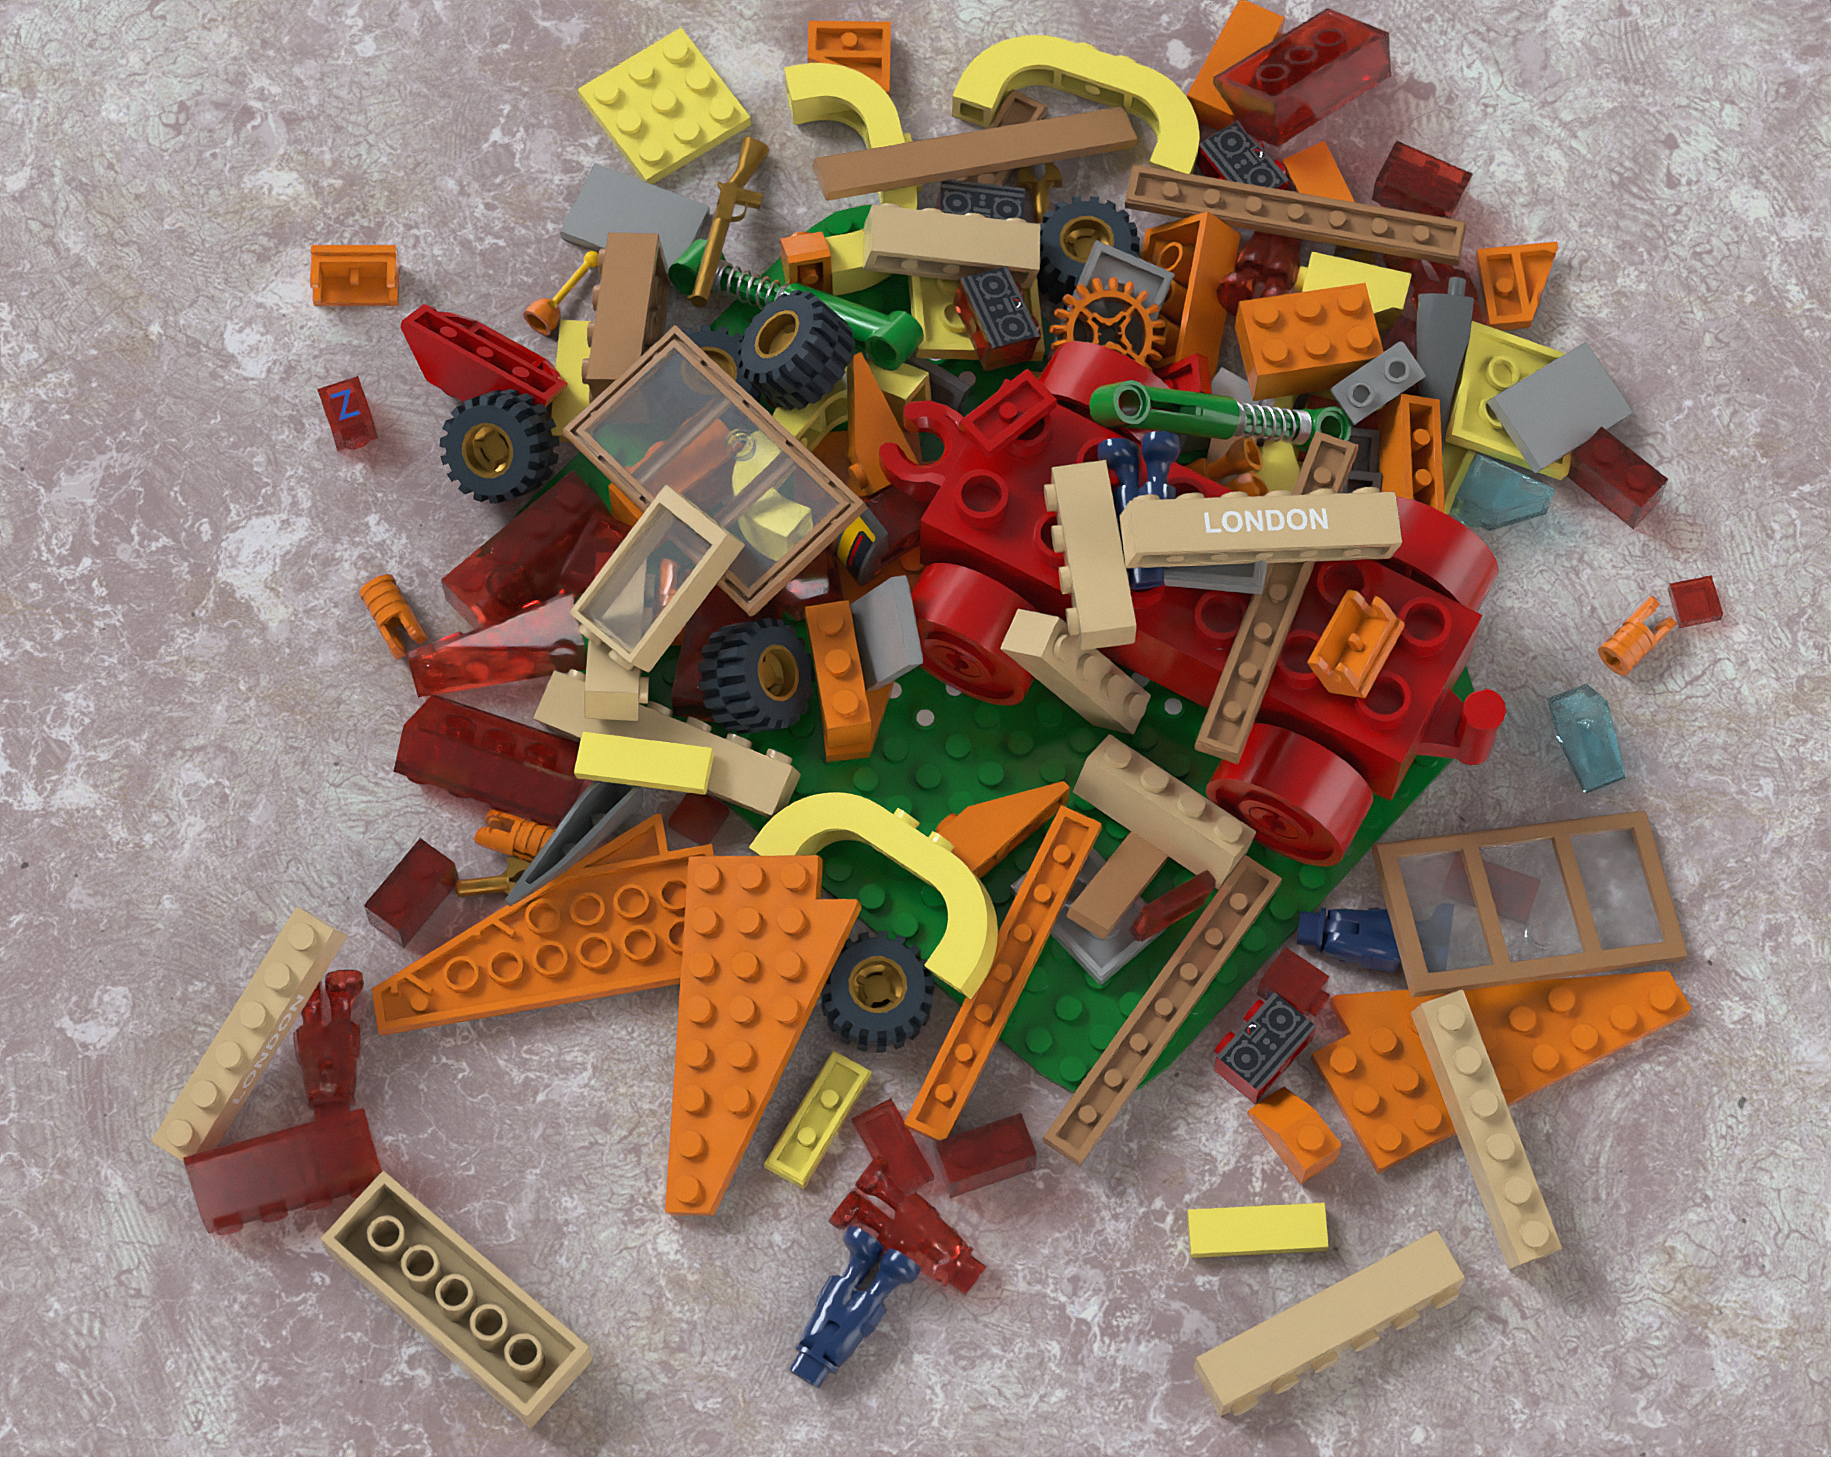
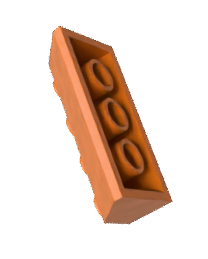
[1140,211,1241,382]

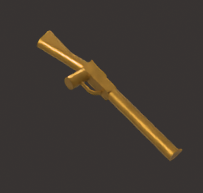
[687,137,769,308]

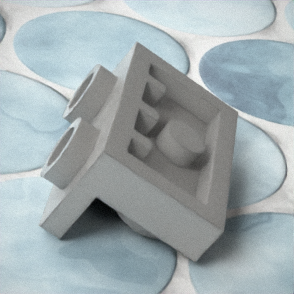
[1331,342,1426,426]

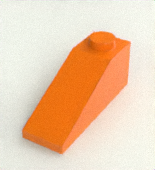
[847,352,919,496]
[935,781,1070,880]

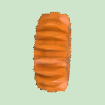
[1049,277,1166,373]

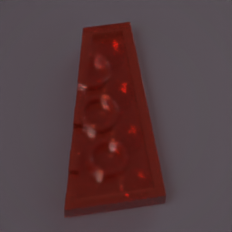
[408,586,588,698]

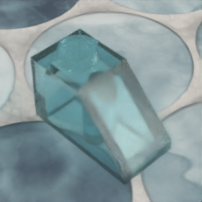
[1451,454,1556,531]
[1547,684,1626,794]

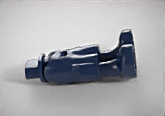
[1098,431,1181,590]
[1296,904,1453,973]
[788,1225,922,1389]

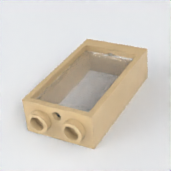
[569,484,745,673]

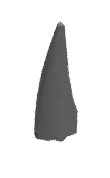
[1416,277,1474,457]
[505,781,644,907]

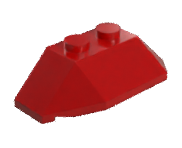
[400,304,568,407]

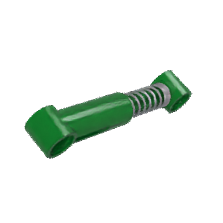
[668,239,924,371]
[1089,380,1351,453]

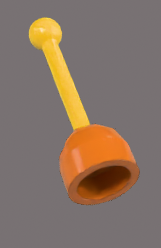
[523,251,598,336]

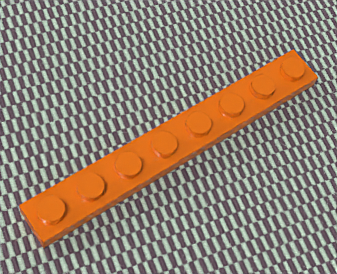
[904,805,1102,1142]

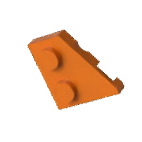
[807,20,891,97]
[1475,241,1558,331]

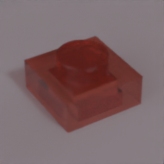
[668,792,730,846]

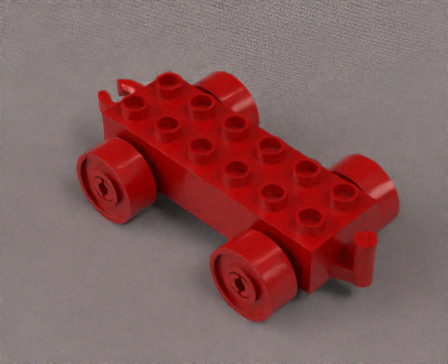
[879,341,1506,866]

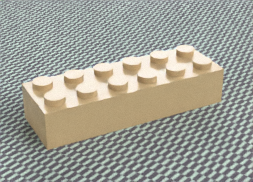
[320,1171,593,1429]

